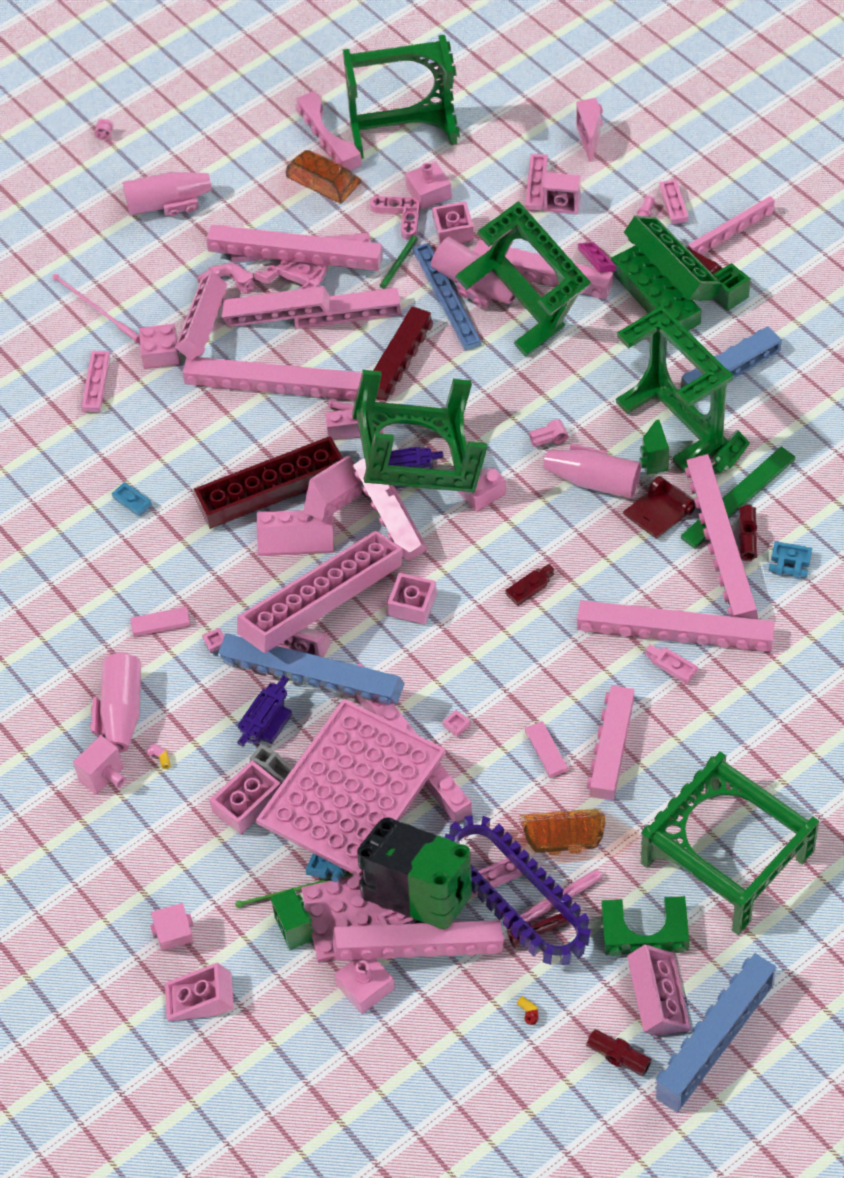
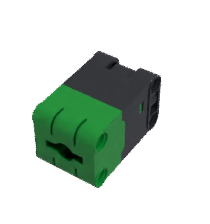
[357,817,472,929]

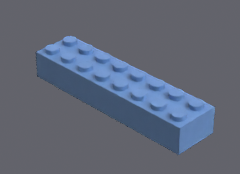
[655,953,776,1113]

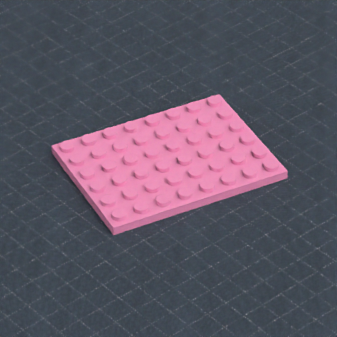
[256,698,446,877]

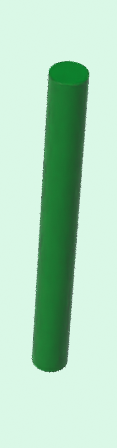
[380,236,418,289]

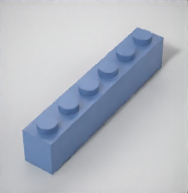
[681,326,782,388]

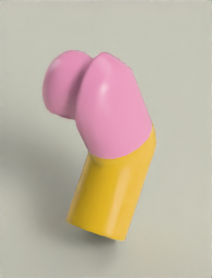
[147,744,171,769]

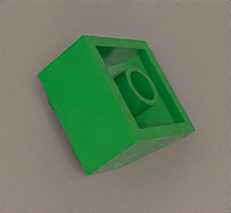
[639,419,669,475]

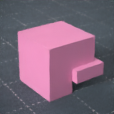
[150,903,194,951]

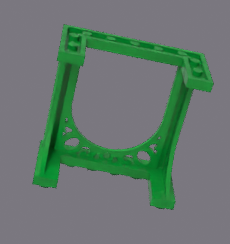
[343,34,460,159]
[455,201,591,357]
[616,306,734,472]
[352,370,487,493]
[640,751,819,936]

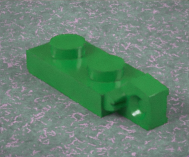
[712,430,750,475]

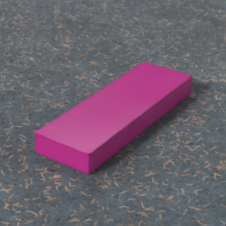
[578,242,616,273]

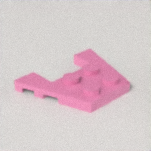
[255,260,328,289]

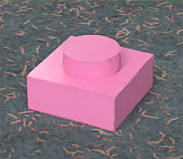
[202,628,224,654]
[443,710,471,737]

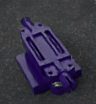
[388,446,444,489]
[237,675,292,747]

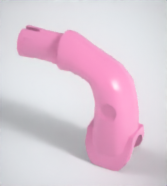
[197,263,255,294]

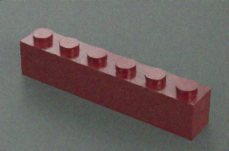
[373,306,433,401]

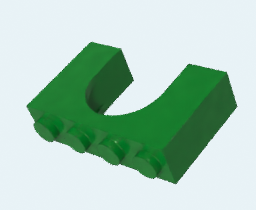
[601,896,689,956]

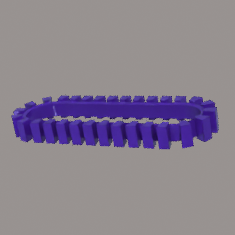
[445,815,591,965]

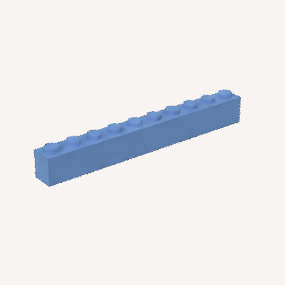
[218,633,405,705]

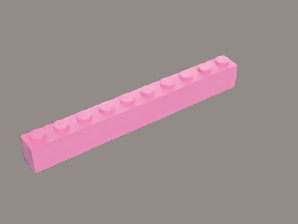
[206,224,383,271]
[183,357,362,401]
[685,454,758,619]
[577,600,775,652]
[354,663,472,823]

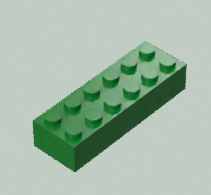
[623,216,721,301]
[611,245,702,331]

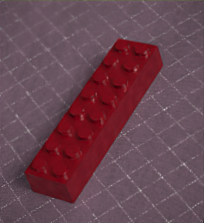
[193,436,343,529]

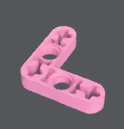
[370,196,420,240]

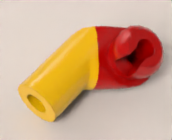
[517,996,539,1025]

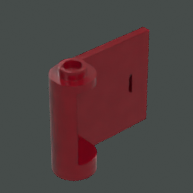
[623,476,695,539]

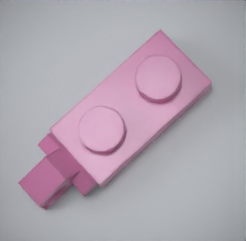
[645,644,698,684]

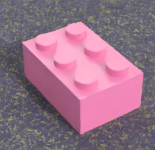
[209,761,281,835]

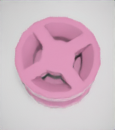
[95,119,113,140]

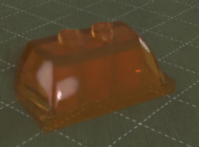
[285,150,361,204]
[519,808,605,855]

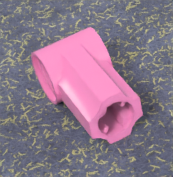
[529,419,569,447]

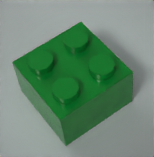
[270,888,314,950]

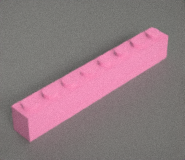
[474,239,613,300]
[332,920,504,961]

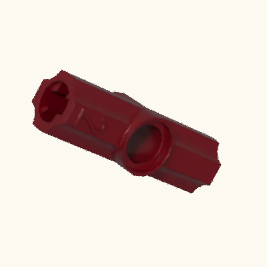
[739,505,757,561]
[586,1029,652,1077]

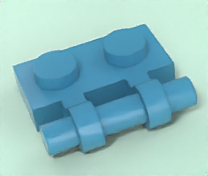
[769,541,813,578]
[305,853,345,882]

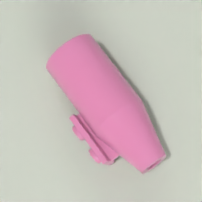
[122,172,212,216]
[431,237,516,309]
[543,443,641,499]
[90,653,142,753]

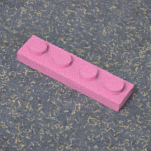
[525,154,548,210]
[82,351,110,412]

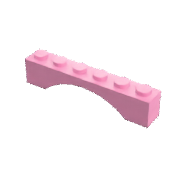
[296,91,362,173]

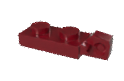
[505,564,554,606]

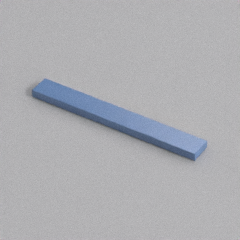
[413,243,481,351]

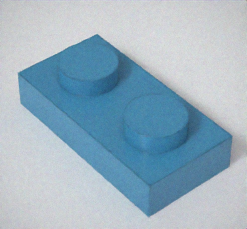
[111,482,152,517]

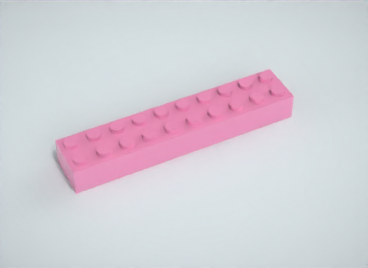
[237,531,403,654]

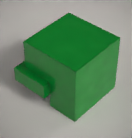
[713,263,751,311]

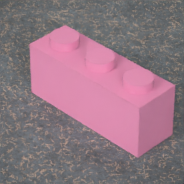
[325,409,383,440]

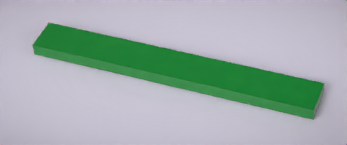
[681,446,795,549]

